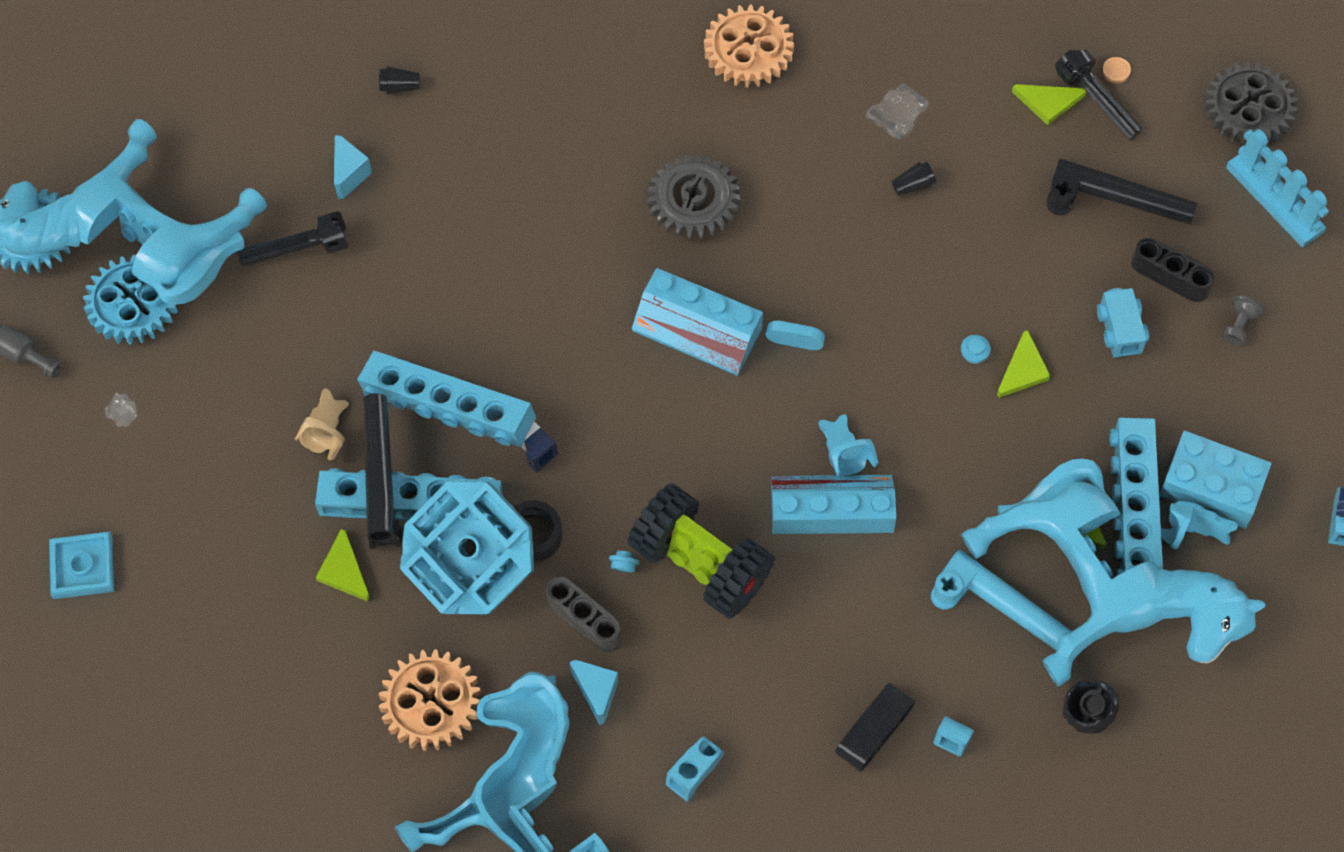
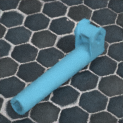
[931,549,1072,650]

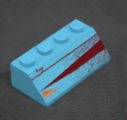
[632,268,763,376]
[771,475,896,534]

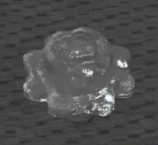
[105,393,137,427]

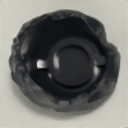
[1063,680,1119,734]

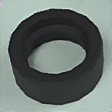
[514,500,563,562]

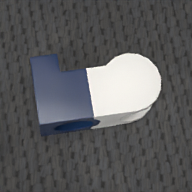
[521,422,558,472]

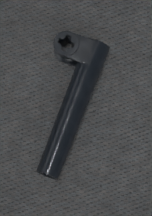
[1046,158,1198,225]
[363,394,401,550]

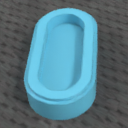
[765,321,825,350]

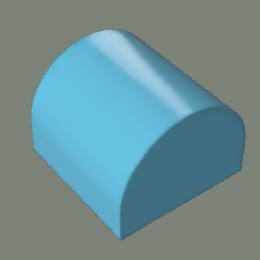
[933,716,974,757]

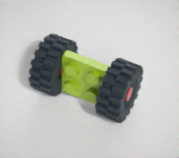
[627,483,775,619]

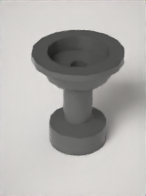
[1222,296,1266,346]

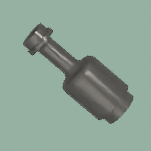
[0,324,62,378]

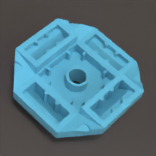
[400,481,534,614]

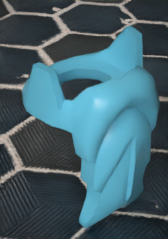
[818,414,879,476]
[1161,501,1238,550]

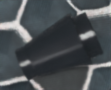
[379,66,419,94]
[891,161,936,196]

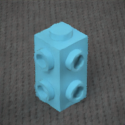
[1097,288,1149,358]

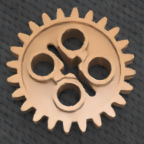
[704,4,794,88]
[379,649,481,751]

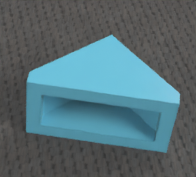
[334,135,372,199]
[570,660,619,726]

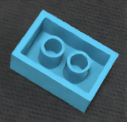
[1159,430,1271,529]

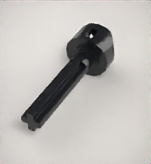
[1055,50,1142,140]
[237,211,349,266]

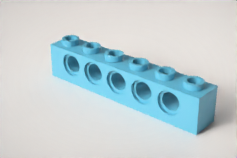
[357,350,536,447]
[1109,418,1163,576]
[315,468,503,521]

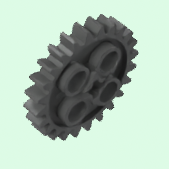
[1204,62,1298,146]

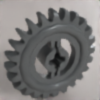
[647,154,741,240]

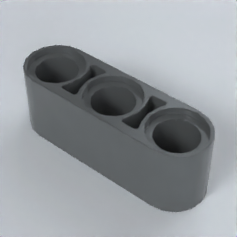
[546,576,621,652]

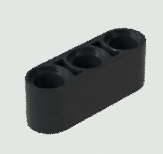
[1131,238,1214,302]
[835,683,915,772]

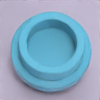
[961,335,991,364]
[609,550,640,573]

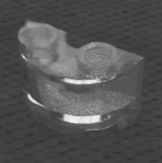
[865,83,930,139]

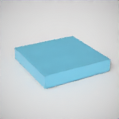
[49,531,115,599]

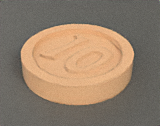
[1102,57,1131,84]

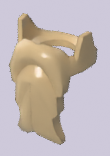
[294,388,349,461]

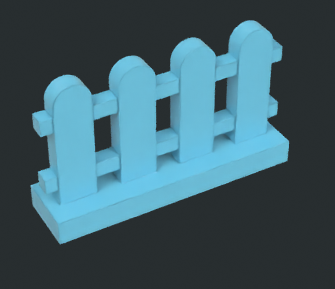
[1226,129,1329,248]

